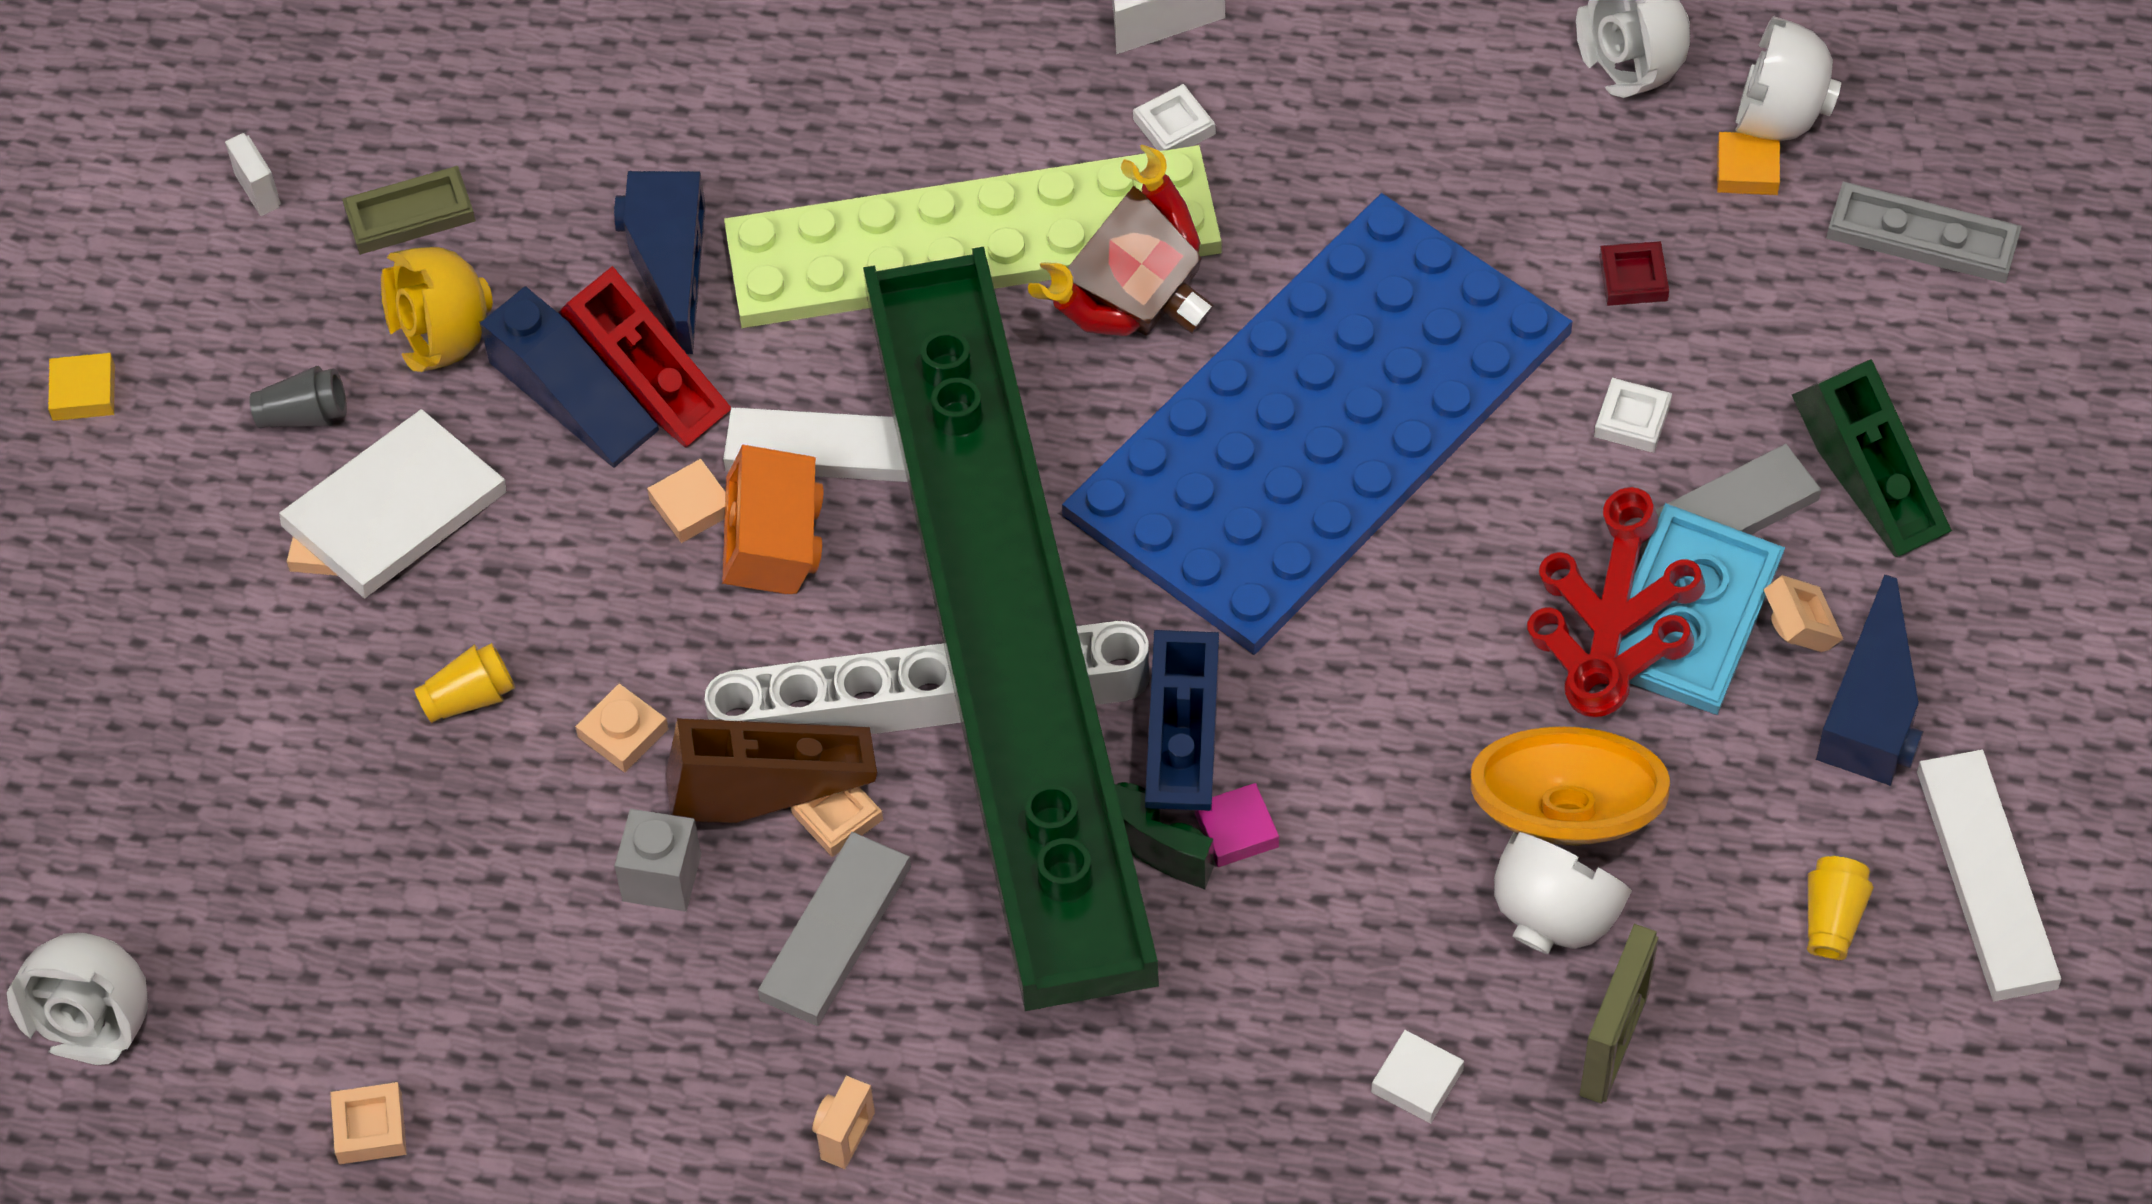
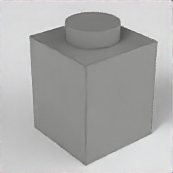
[614,809,702,912]

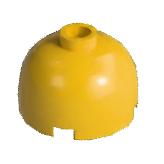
[381,247,493,372]

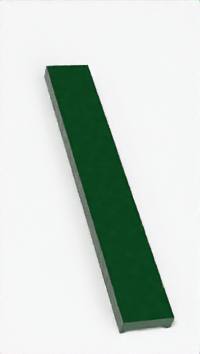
[863,246,1159,1011]

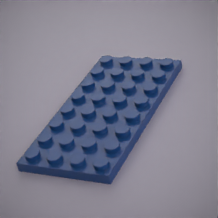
[1062,193,1573,655]

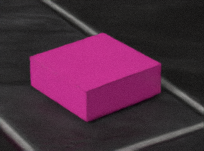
[1195,783,1279,867]

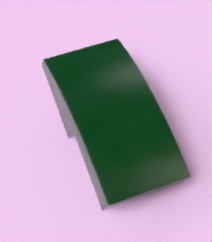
[1115,782,1214,890]

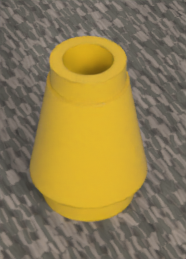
[414,643,515,723]
[1807,856,1874,960]

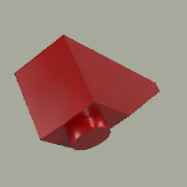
[558,266,731,448]

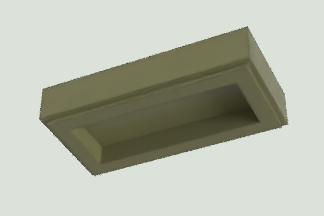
[342,166,476,255]

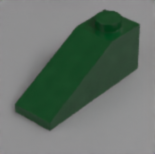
[1792,359,1952,558]

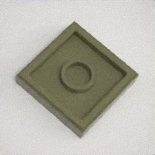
[1579,924,1659,1104]

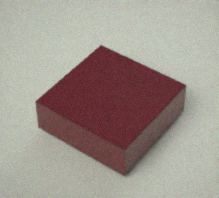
[1599,241,1669,306]

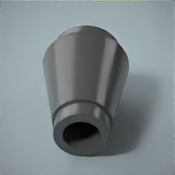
[250,366,347,428]

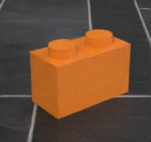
[722,444,824,594]

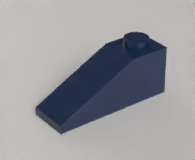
[614,171,706,354]
[480,286,659,468]
[1816,574,1924,786]
[1145,630,1219,811]

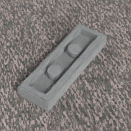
[1826,181,2022,284]
[1627,444,1821,556]
[758,832,911,1026]

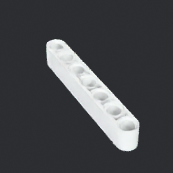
[704,621,1150,734]

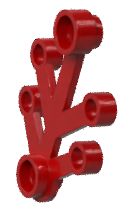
[1527,487,1706,717]

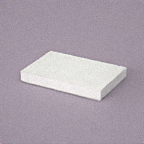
[279,409,506,599]

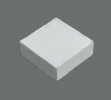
[1133,84,1216,151]
[225,133,281,216]
[1594,378,1672,453]
[1371,1030,1464,1124]

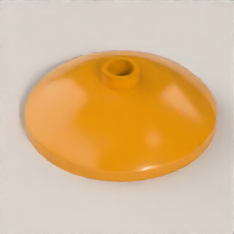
[1471,726,1670,846]

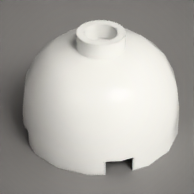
[1576,0,1690,98]
[1735,16,1841,141]
[1494,832,1632,954]
[7,933,148,1065]

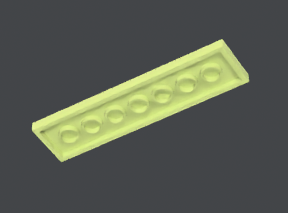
[724,145,1222,328]

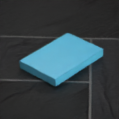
[1618,503,1785,715]

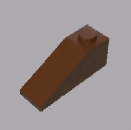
[666,718,877,823]

